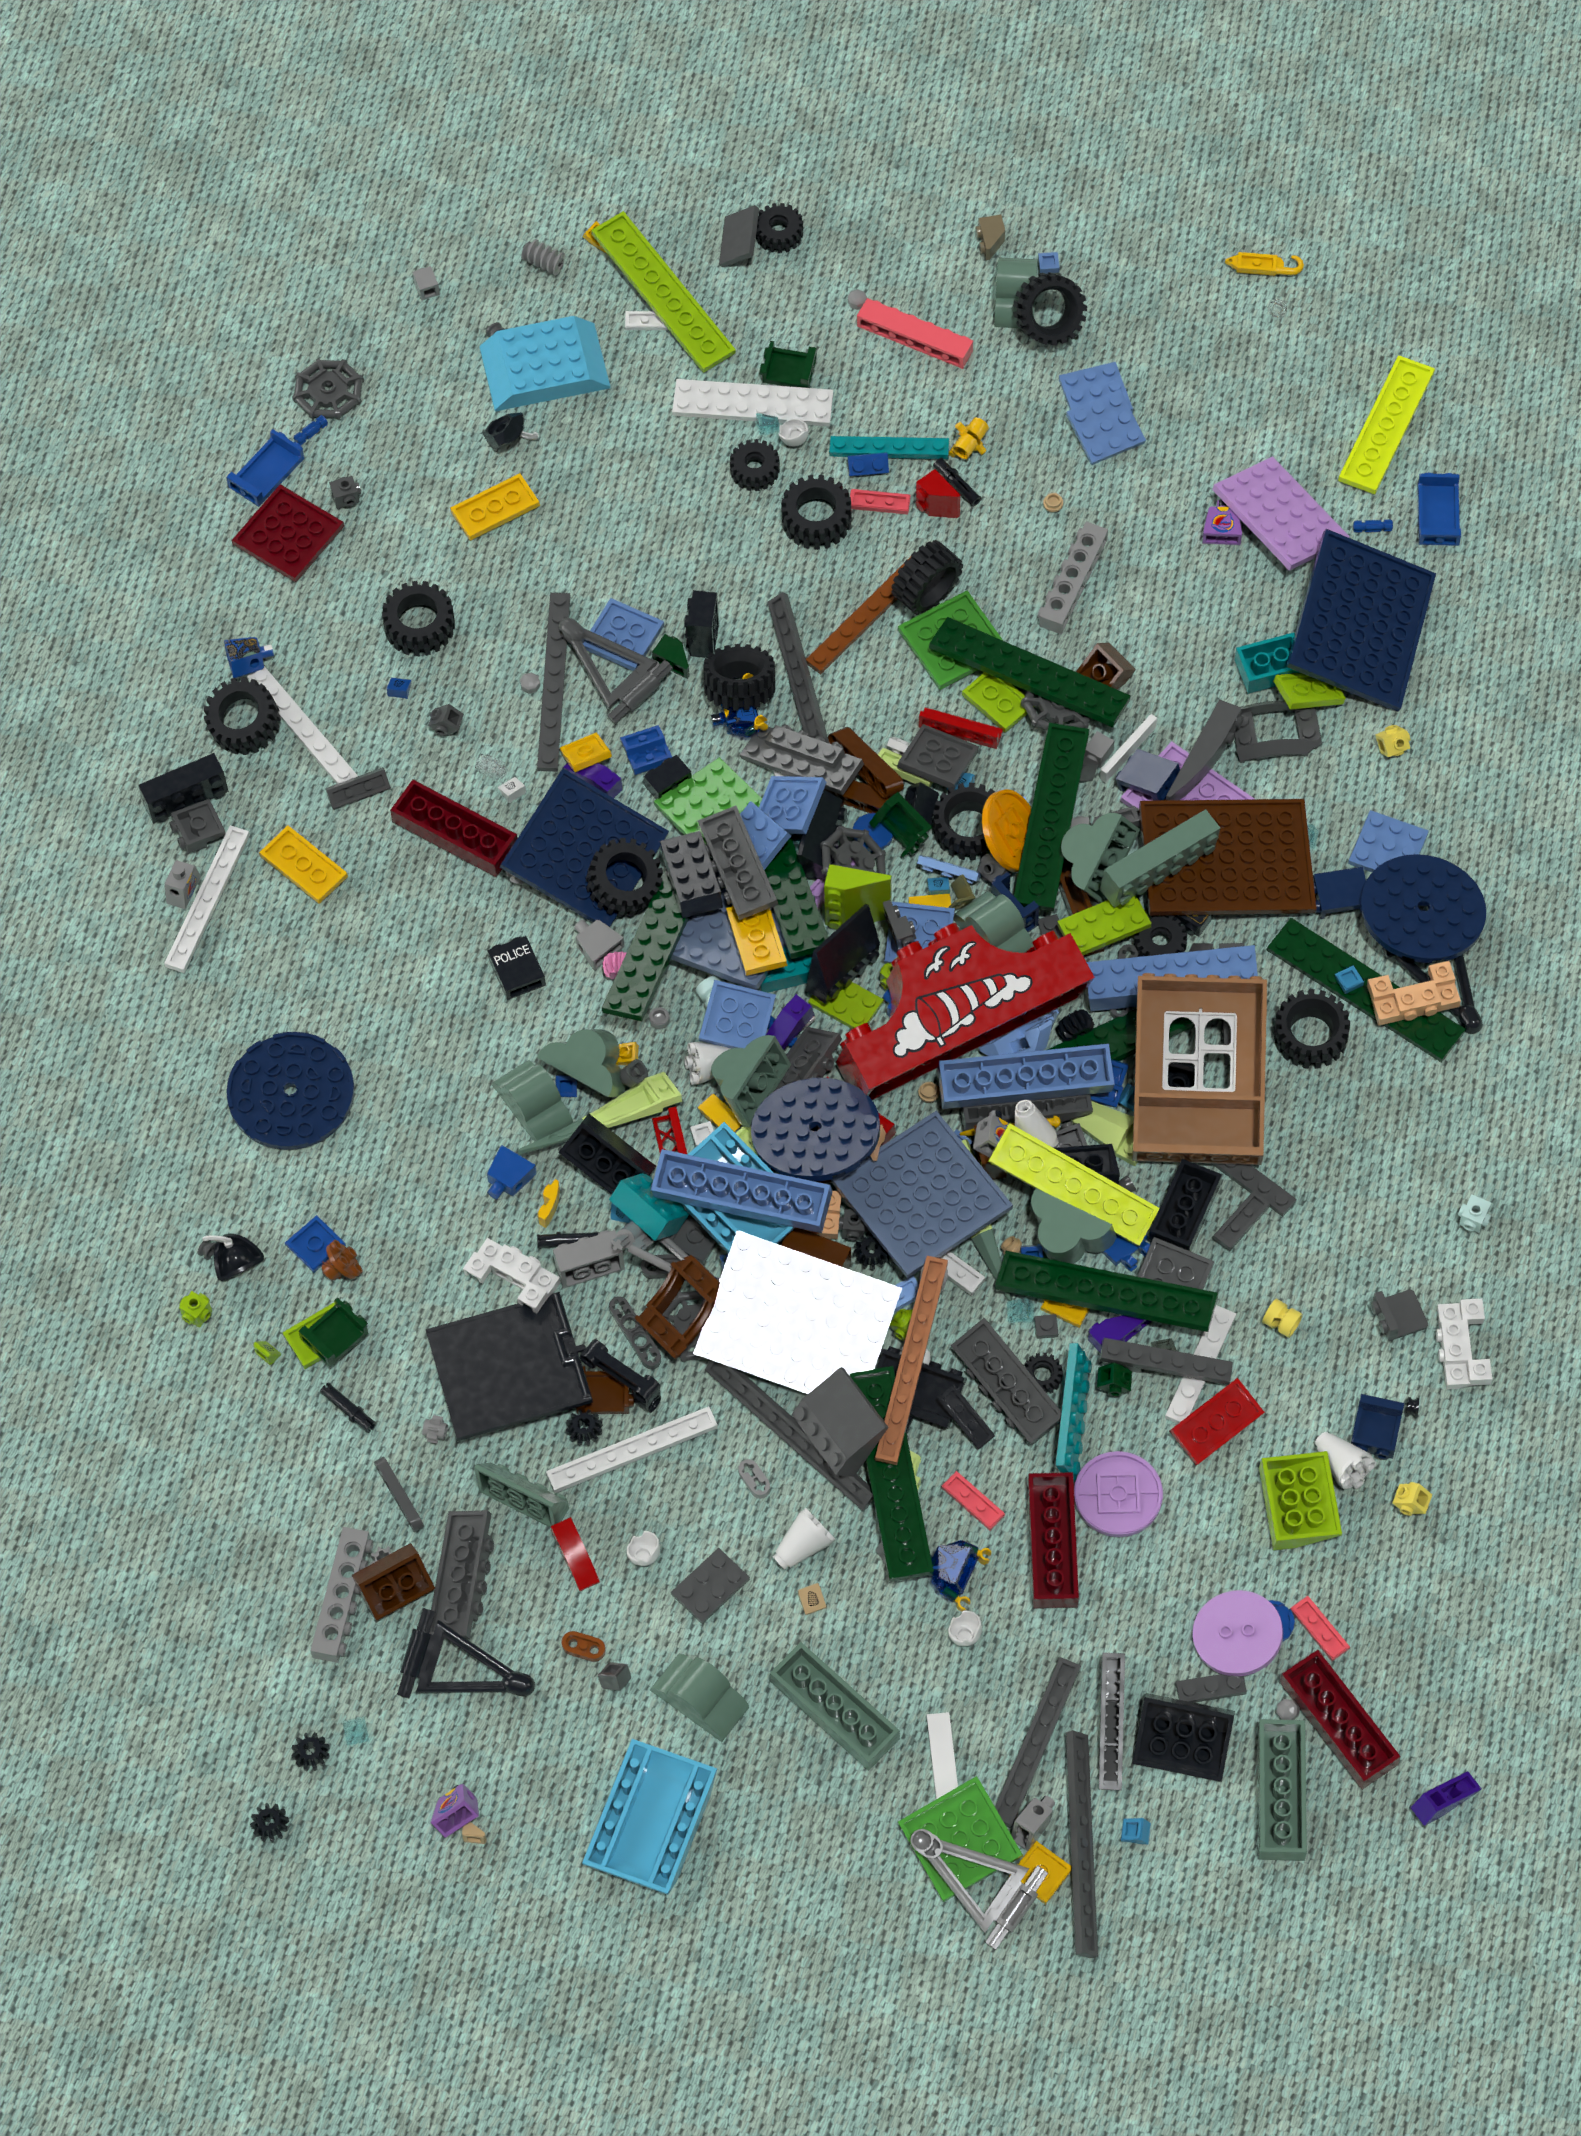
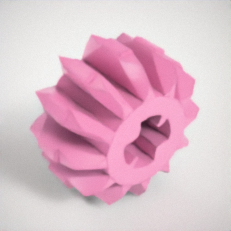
[603,951,627,979]

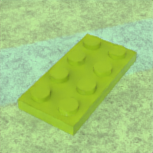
[1057,895,1151,955]

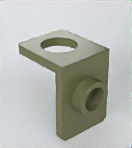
[948,875,975,910]

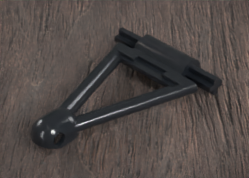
[1382,947,1483,1034]
[397,1608,535,1698]

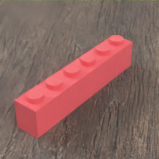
[857,298,973,369]

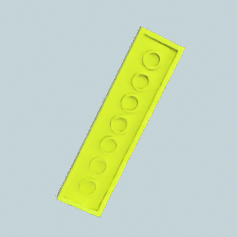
[1338,355,1435,494]
[988,1123,1160,1246]

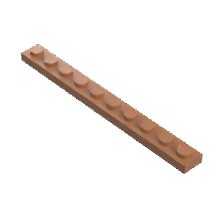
[875,1256,948,1465]

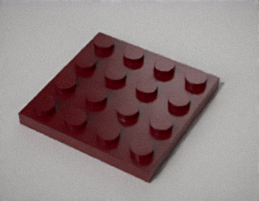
[232,484,344,582]

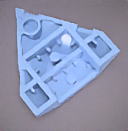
[979,1008,1059,1056]

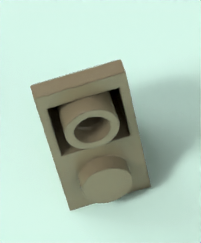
[975,214,1005,260]

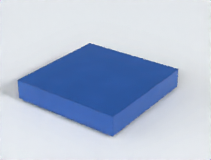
[285,1215,346,1273]

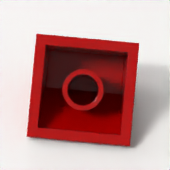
[916,469,961,518]

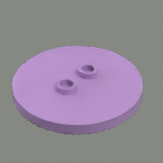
[1074,1451,1163,1537]
[1193,1590,1283,1676]

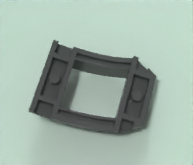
[1234,701,1322,763]

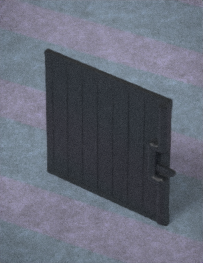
[425,1292,593,1441]

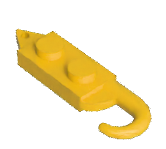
[1225,252,1304,276]

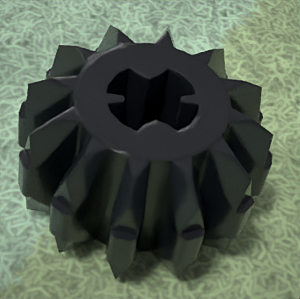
[1057,1009,1095,1041]
[853,1233,889,1271]
[566,1409,603,1447]
[291,1732,330,1771]
[250,1803,289,1842]

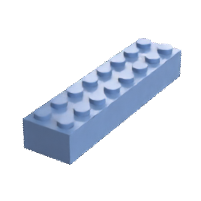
[1087,945,1258,1011]
[937,1044,1115,1109]
[651,1149,832,1233]

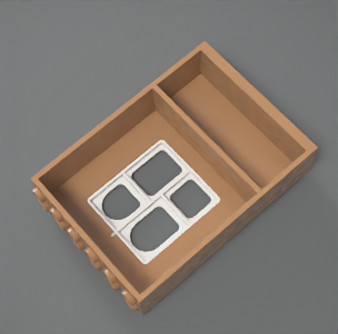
[1132,973,1267,1165]

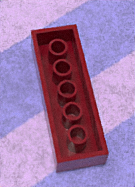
[390,779,518,877]
[1028,1472,1079,1609]
[1280,1650,1401,1790]

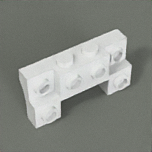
[463,1238,561,1314]
[1436,1299,1492,1390]

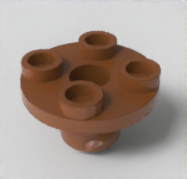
[322,1240,363,1280]

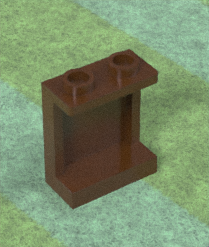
[576,1366,634,1414]

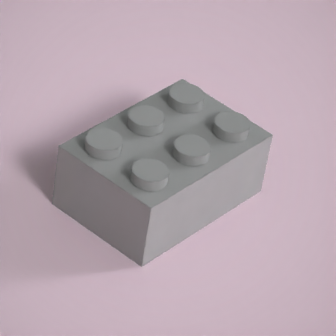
[553,1230,625,1289]

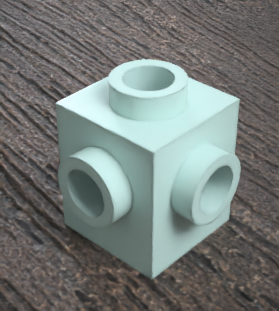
[1458,1194,1491,1233]

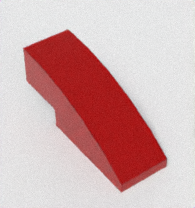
[551,1517,600,1591]

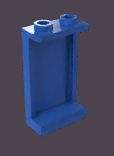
[226,429,305,507]
[1418,472,1461,546]

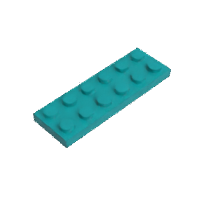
[1056,1343,1092,1483]

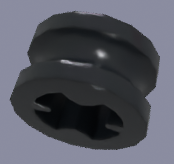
[1406,1397,1419,1417]

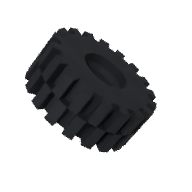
[756,203,803,253]
[730,439,780,491]
[1134,915,1187,957]

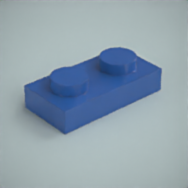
[847,452,889,476]

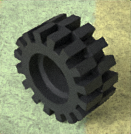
[1025,1352,1063,1394]

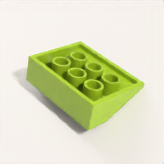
[824,864,892,929]
[1259,1451,1342,1550]

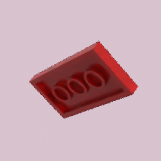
[1169,1378,1265,1466]

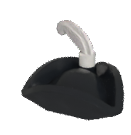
[483,412,539,449]
[202,1234,264,1281]

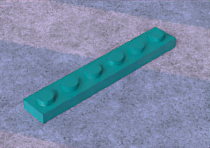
[829,436,950,459]

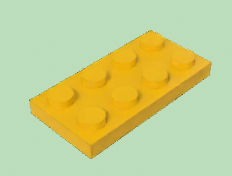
[450,473,540,541]
[259,825,348,904]
[726,906,787,976]

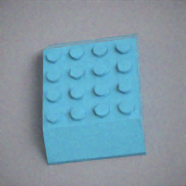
[479,316,611,411]
[680,1122,795,1254]
[582,1739,717,1895]

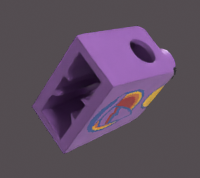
[1202,499,1242,545]
[431,1784,479,1838]

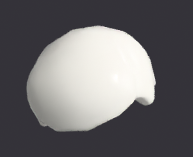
[778,418,809,447]
[627,1531,660,1566]
[948,1610,982,1646]

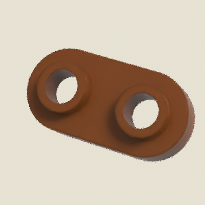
[562,1631,606,1662]

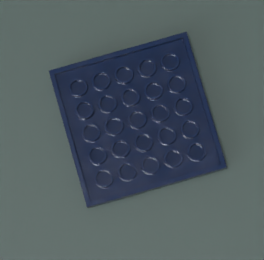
[500,768,669,927]

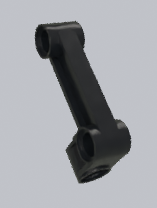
[579,1339,661,1413]

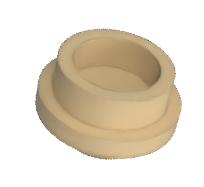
[1043,493,1063,512]
[918,1082,940,1102]
[1001,1236,1022,1255]

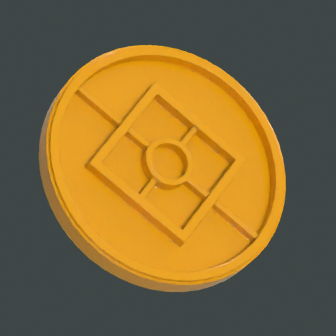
[982,789,1032,872]

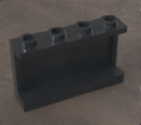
[877,1346,967,1428]

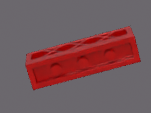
[919,707,1003,749]
[652,1107,688,1155]

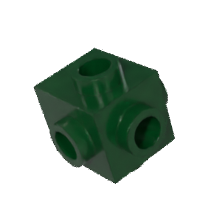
[1097,1362,1132,1397]

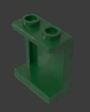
[759,341,817,388]
[869,792,932,858]
[298,1297,369,1367]

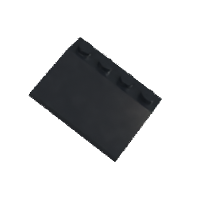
[806,903,880,1004]
[1132,1693,1235,1782]

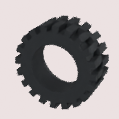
[1013,272,1087,345]
[781,475,852,550]
[891,540,963,615]
[382,581,455,657]
[703,644,776,711]
[204,677,281,755]
[933,782,995,860]
[586,838,663,917]
[1274,989,1350,1069]

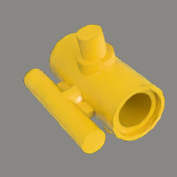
[949,417,989,459]

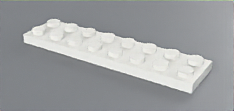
[672,379,833,427]

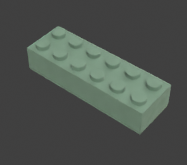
[1100,809,1221,908]
[770,1642,900,1771]
[1258,1719,1307,1861]

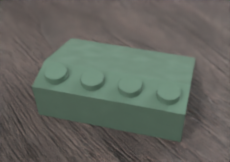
[474,1462,569,1528]

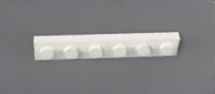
[1165,1305,1237,1424]

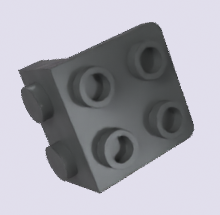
[1371,1289,1428,1341]

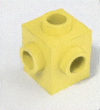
[1375,725,1410,757]
[1392,1482,1433,1516]

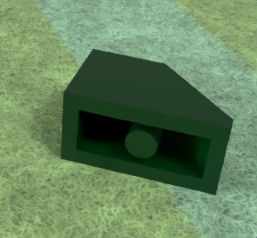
[652,634,690,679]

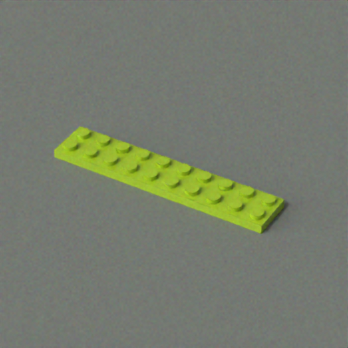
[591,211,736,373]

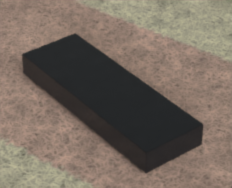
[937,1384,996,1450]

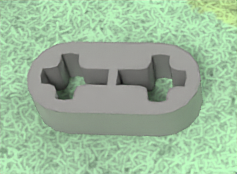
[739,1459,770,1499]

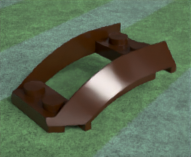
[635,1255,721,1359]

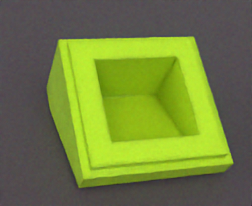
[253,1341,281,1365]

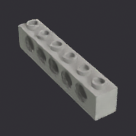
[1037,522,1108,635]
[310,1527,373,1663]

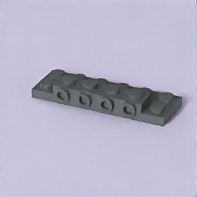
[740,724,864,795]
[698,805,779,920]
[774,1027,842,1091]
[951,1318,1062,1445]
[430,1510,494,1639]

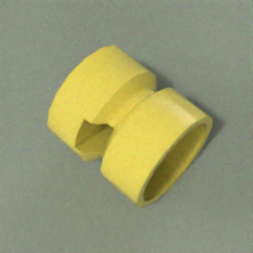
[1262,1298,1303,1338]

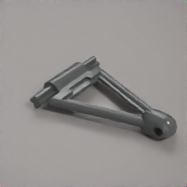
[559,617,673,724]

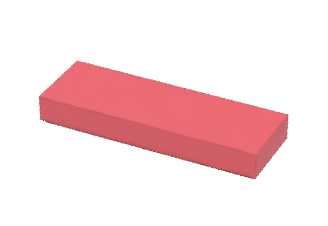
[850,489,911,515]
[941,1471,1005,1531]
[1290,1596,1350,1661]

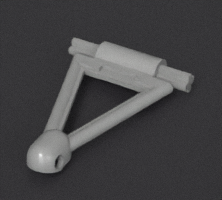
[611,1221,720,1282]
[910,1829,1049,1950]

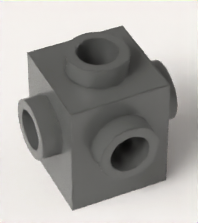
[329,476,362,509]
[428,704,464,736]
[977,853,1012,883]
[839,1208,869,1241]

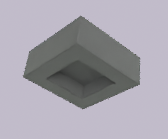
[1034,1314,1059,1339]

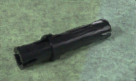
[933,457,982,507]
[537,1232,600,1248]
[320,1382,377,1433]

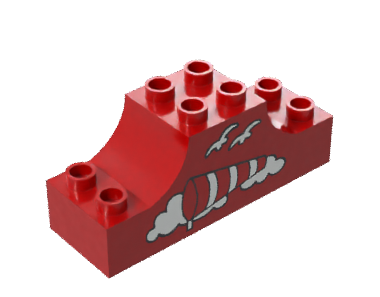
[835,923,1095,1100]

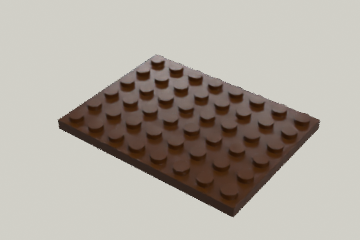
[1139,799,1317,916]

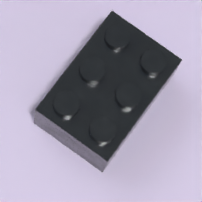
[684,590,719,658]

